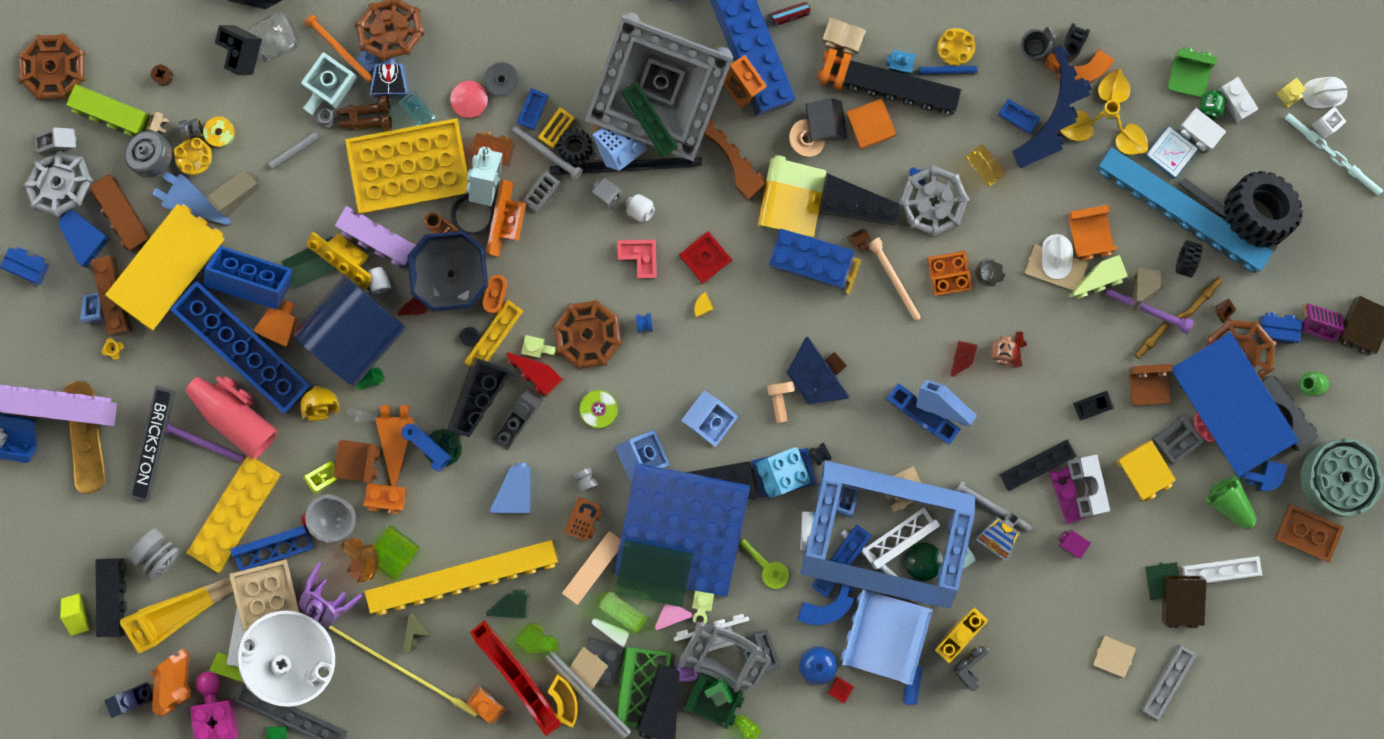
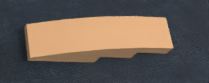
[562,531,621,605]

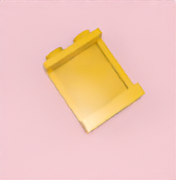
[1115,440,1176,502]

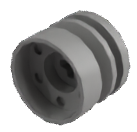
[127,529,180,581]

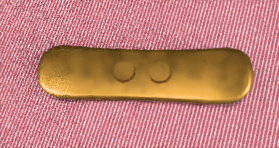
[64,381,105,493]

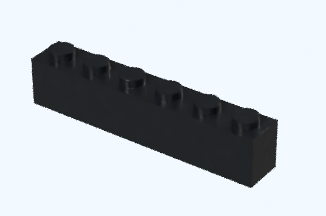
[844,60,962,116]

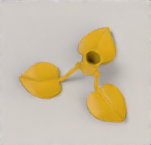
[1060,69,1148,155]

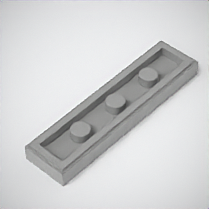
[1140,644,1197,721]

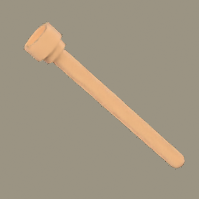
[867,237,921,321]

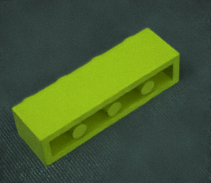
[66,84,150,137]

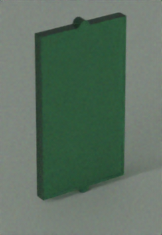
[281,237,337,290]

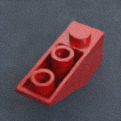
[506,352,564,396]

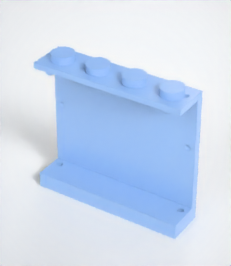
[841,590,933,685]

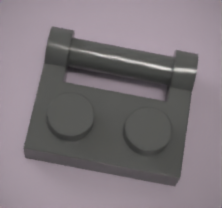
[1152,414,1204,465]

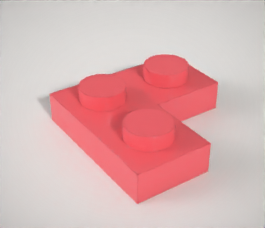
[617,239,657,279]

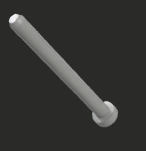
[512,127,583,181]
[954,480,1032,531]

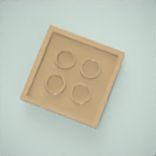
[229,559,300,631]

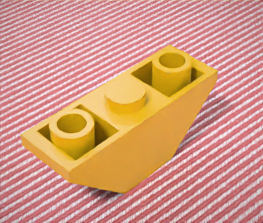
[935,607,989,664]

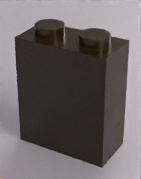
[1337,296,1384,356]
[1162,575,1206,628]

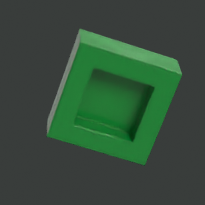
[266,726,287,739]

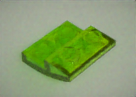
[366,525,421,581]

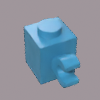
[885,50,916,76]

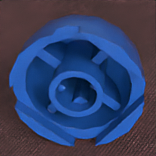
[799,646,837,685]

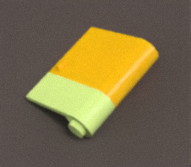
[757,155,827,238]

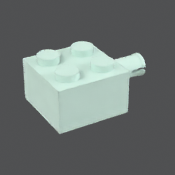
[301,52,358,115]
[466,147,502,206]

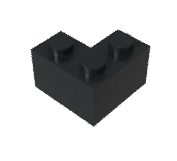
[215,25,262,75]

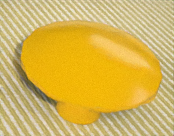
[937,28,975,66]
[174,138,212,175]

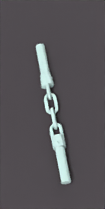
[1284,113,1383,196]

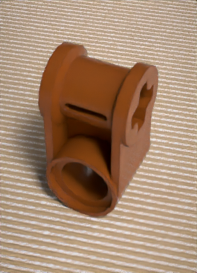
[424,212,459,234]

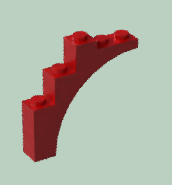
[470,620,562,736]

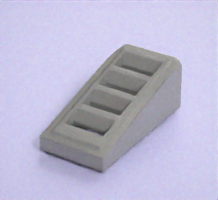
[522,171,561,213]

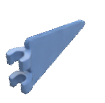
[153,172,231,225]

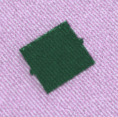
[1145,562,1179,600]

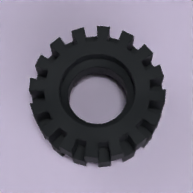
[557,128,593,166]
[1175,240,1203,278]

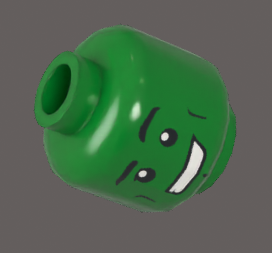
[1199,90,1227,120]

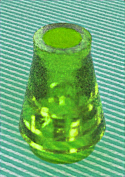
[734,714,763,739]

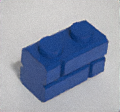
[0,246,49,285]
[1257,313,1302,344]

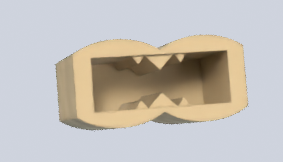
[822,18,866,56]

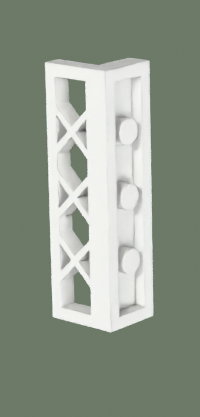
[861,507,940,570]

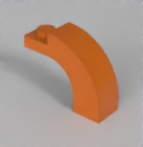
[1043,49,1115,83]

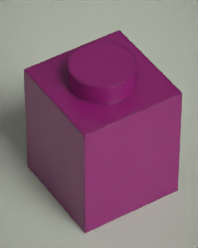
[1058,530,1091,559]

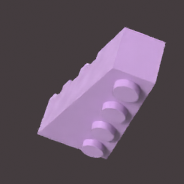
[335,206,416,268]

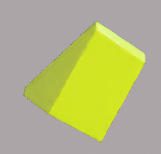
[303,460,339,493]
[60,593,91,636]

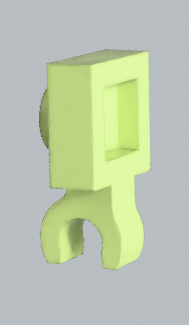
[521,335,557,358]

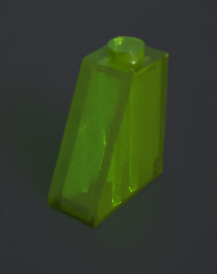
[598,591,648,634]

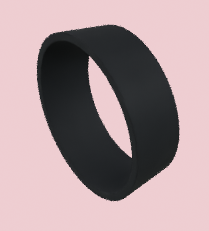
[450,193,493,234]

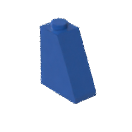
[58,209,111,268]

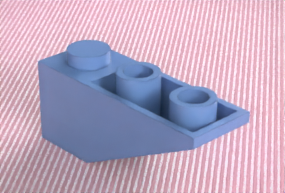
[916,379,977,427]

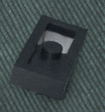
[1073,390,1114,421]

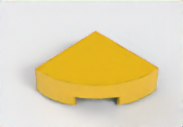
[694,292,714,317]

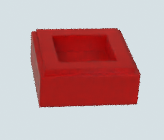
[828,677,854,704]

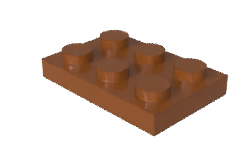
[1274,504,1344,562]

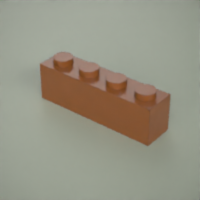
[90,174,151,253]
[91,256,133,336]

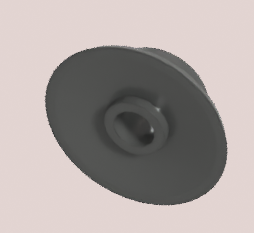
[484,62,519,96]

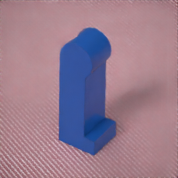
[402,424,452,472]

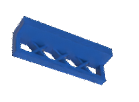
[230,526,314,571]

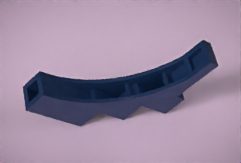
[1011,45,1092,168]

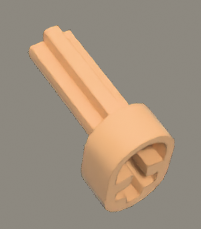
[767,381,795,423]

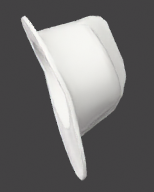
[1302,77,1347,108]
[1042,234,1073,279]

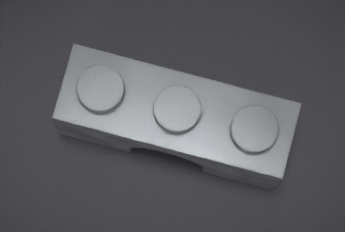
[1068,454,1110,517]

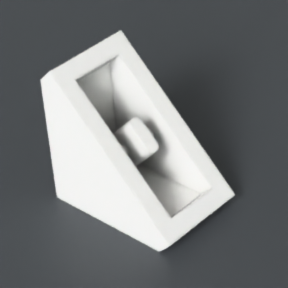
[1311,107,1347,139]

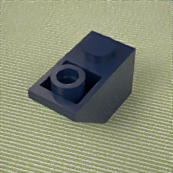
[104,682,153,718]

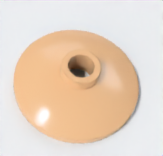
[789,119,825,157]

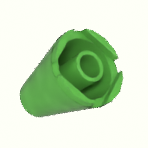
[1205,476,1257,529]

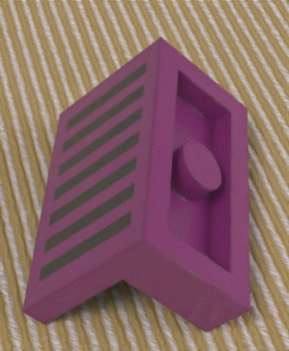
[1301,303,1345,343]

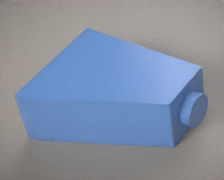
[491,463,531,513]

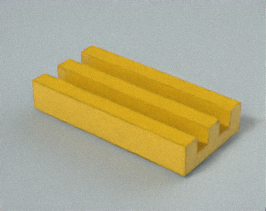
[538,107,576,149]

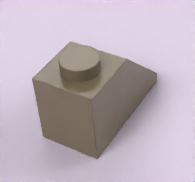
[1132,267,1164,310]

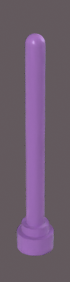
[1105,288,1194,335]
[166,421,245,463]

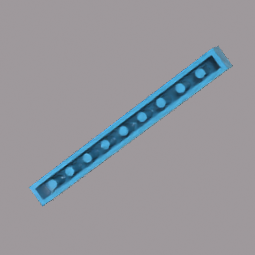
[1096,147,1273,273]

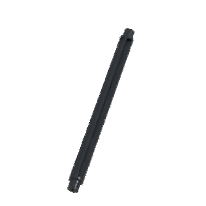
[550,157,702,176]

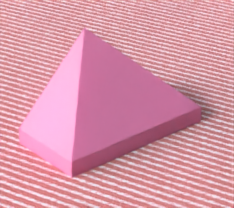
[655,601,693,630]

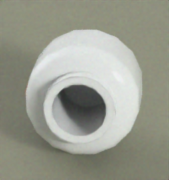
[625,194,655,222]

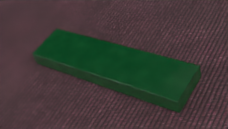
[620,82,678,158]

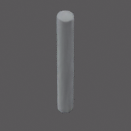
[268,131,320,169]

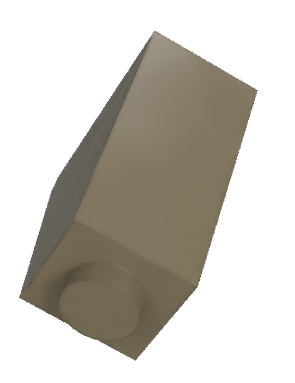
[206,170,261,217]

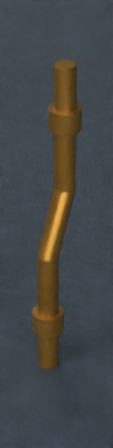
[1134,277,1223,359]

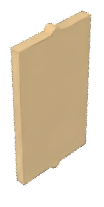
[1024,244,1088,291]

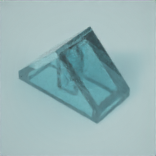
[399,90,435,125]

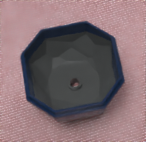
[407,231,488,312]

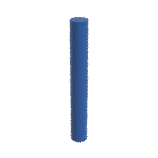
[919,66,977,75]

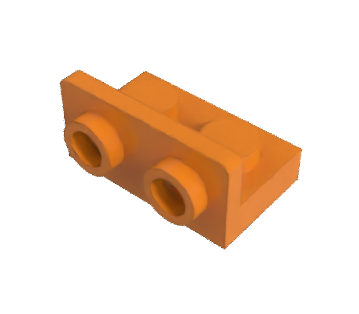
[363,483,406,514]

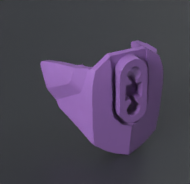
[299,561,364,629]

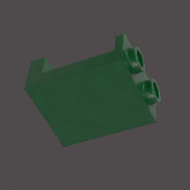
[684,673,745,729]

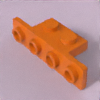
[486,179,526,257]

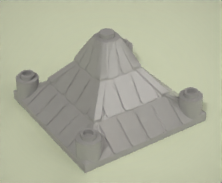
[585,12,734,161]

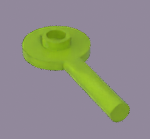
[739,538,789,589]

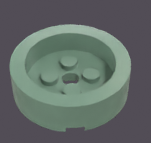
[1301,438,1384,517]

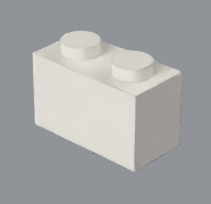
[1218,77,1258,123]
[1178,108,1226,152]

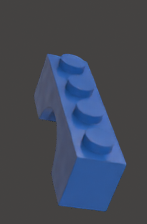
[885,383,961,445]

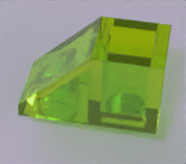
[515,622,560,654]

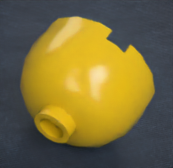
[300,386,340,421]

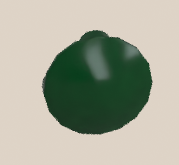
[424,429,462,467]
[904,542,943,581]

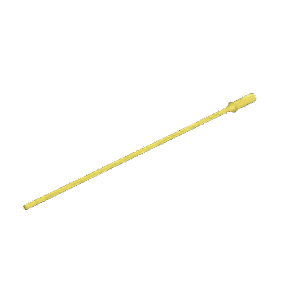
[299,609,478,718]

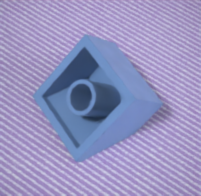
[615,430,670,482]

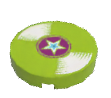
[580,390,618,428]

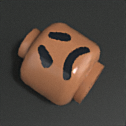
[991,336,1017,365]

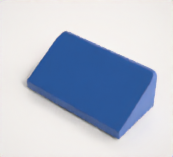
[902,665,923,705]

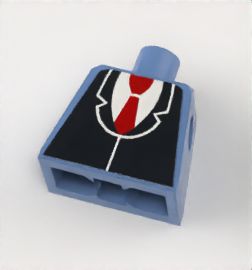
[370,57,409,98]

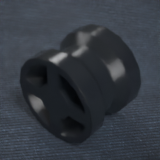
[810,442,832,466]

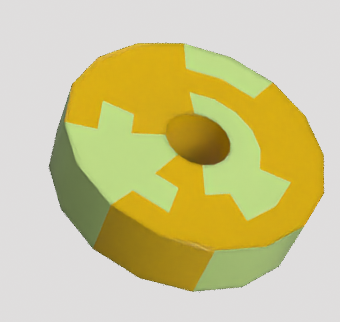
[203,117,235,148]

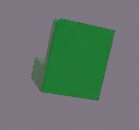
[704,677,734,706]

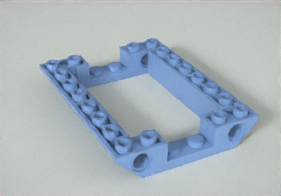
[799,461,975,609]

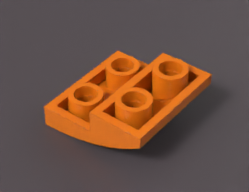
[846,98,896,150]
[927,250,972,296]

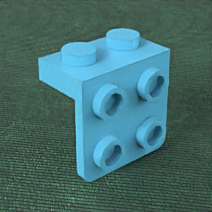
[756,448,810,499]

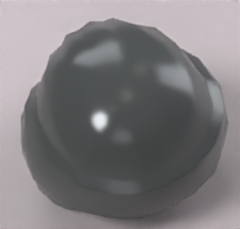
[1020,27,1056,62]

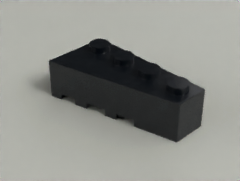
[447,356,513,437]

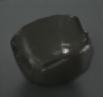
[975,258,1006,287]

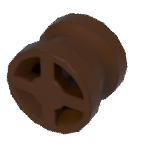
[151,64,173,86]

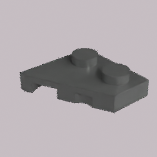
[588,637,624,686]

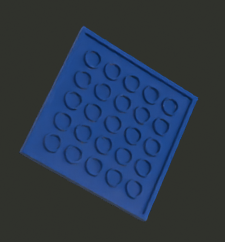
[614,463,750,597]

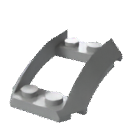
[679,622,771,692]

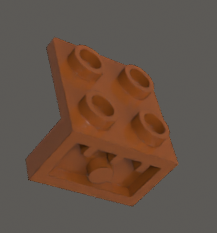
[1129,364,1173,406]

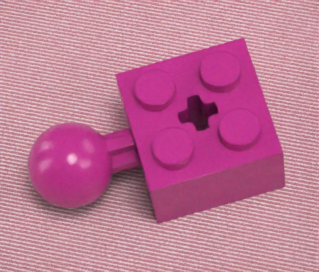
[190,671,239,739]

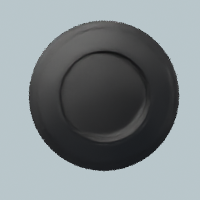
[461,327,480,347]

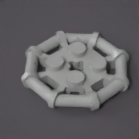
[23,150,93,217]
[898,165,970,237]

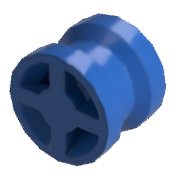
[636,313,653,334]

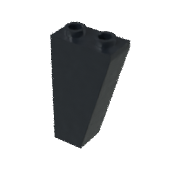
[635,663,680,739]

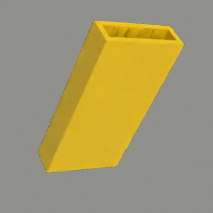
[105,204,224,331]

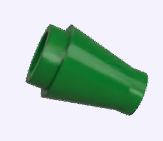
[356,367,385,391]

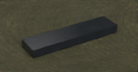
[999,439,1077,491]

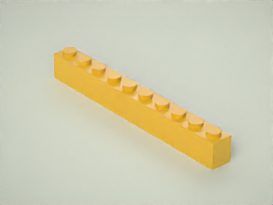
[364,540,559,616]

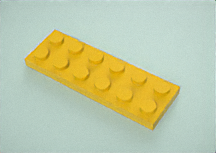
[186,456,282,573]

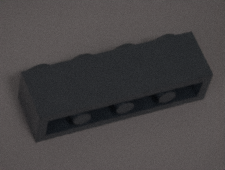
[95,558,127,637]

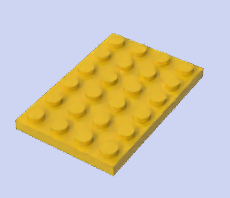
[345,118,469,214]

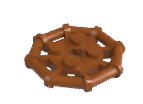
[355,0,425,61]
[18,33,86,101]
[552,299,623,370]
[1207,319,1277,379]

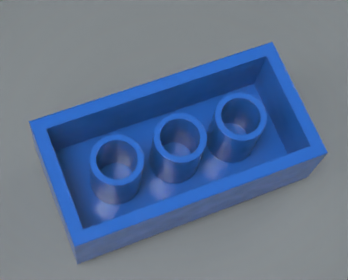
[769,228,855,290]
[204,246,292,310]

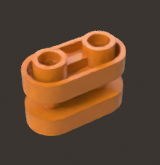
[816,48,852,91]
[482,275,508,314]

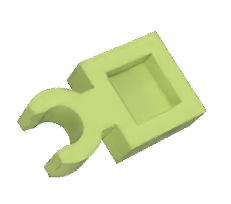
[692,591,714,624]

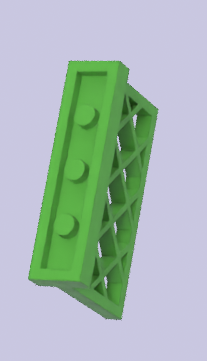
[615,646,672,727]

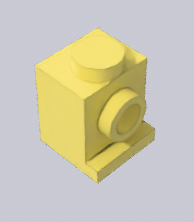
[1276,78,1306,108]

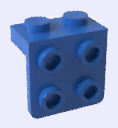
[0,413,37,463]

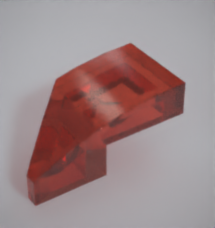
[396,296,429,316]
[1011,331,1027,368]
[950,340,977,377]

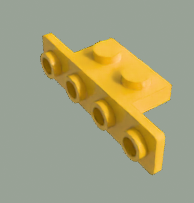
[306,232,372,290]

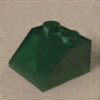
[486,589,530,618]

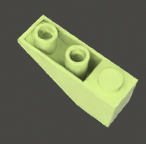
[1069,255,1128,299]

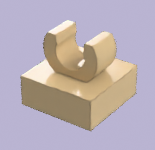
[145,112,169,132]

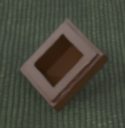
[1216,299,1236,324]

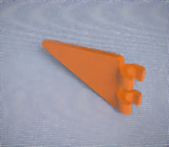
[376,405,414,486]

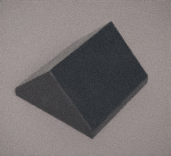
[805,98,847,141]

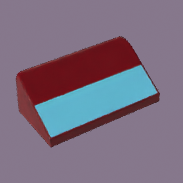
[770,2,811,26]

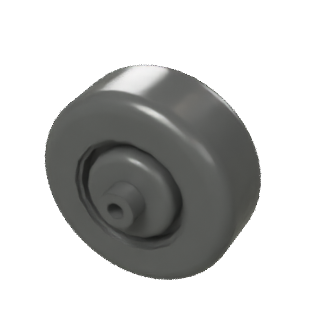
[124,130,172,178]

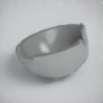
[305,494,356,543]

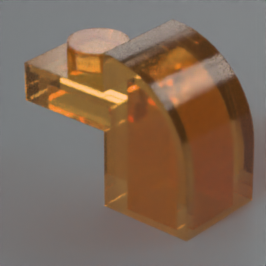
[341,538,379,583]

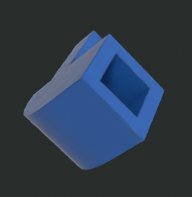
[1240,460,1287,491]

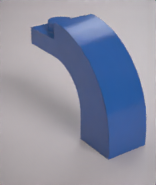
[797,584,854,625]

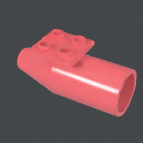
[185,376,278,460]

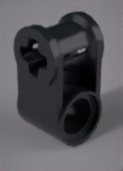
[1062,23,1090,62]

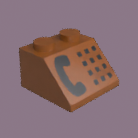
[563,496,603,541]

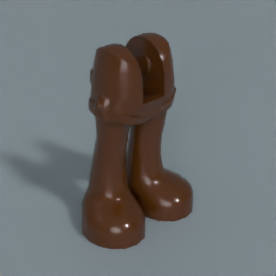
[336,95,392,131]

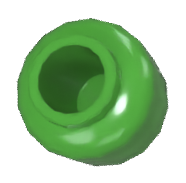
[1300,371,1329,397]

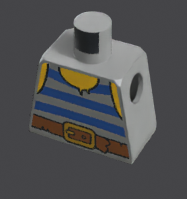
[975,512,1020,561]

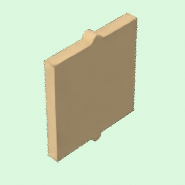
[1093,635,1136,678]
[570,647,608,691]

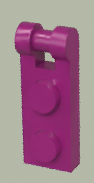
[1049,467,1085,524]

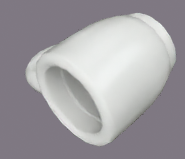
[362,267,391,295]

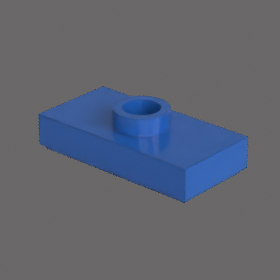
[517,88,549,131]
[998,99,1041,135]

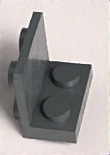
[954,646,990,692]

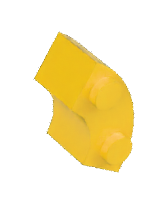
[548,673,578,728]

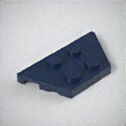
[786,336,850,404]

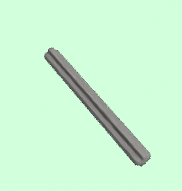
[545,651,631,738]

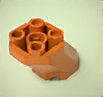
[150,648,192,717]

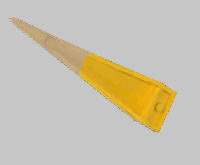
[120,577,233,654]

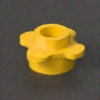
[102,338,124,360]

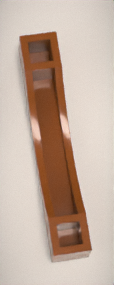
[703,118,765,201]

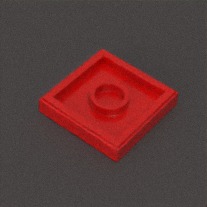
[679,231,732,284]

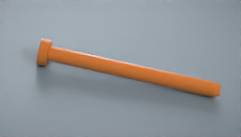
[304,15,373,83]

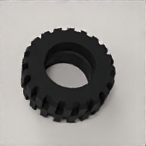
[1224,171,1303,248]

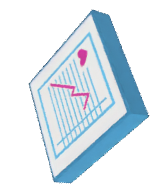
[1144,126,1199,179]

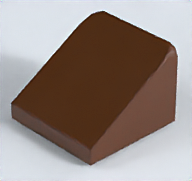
[825,352,847,375]

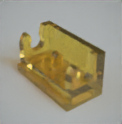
[966,144,1006,187]

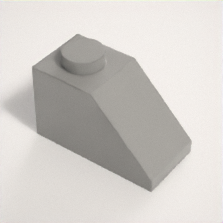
[35,127,77,154]
[592,178,622,210]

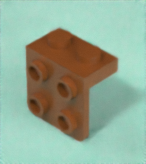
[334,440,380,483]

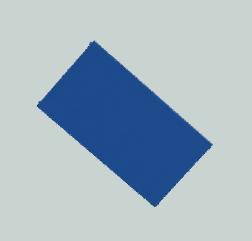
[1172,332,1299,477]

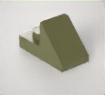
[403,612,431,653]

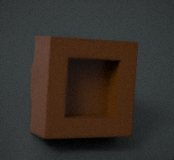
[847,228,871,252]

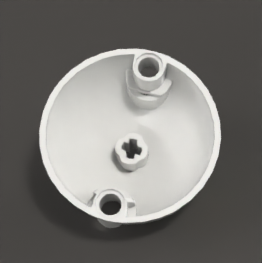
[238,611,335,707]

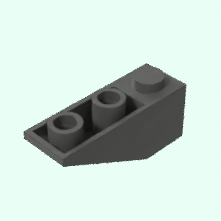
[492,389,544,450]

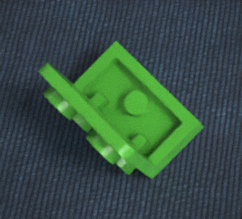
[1167,47,1218,98]

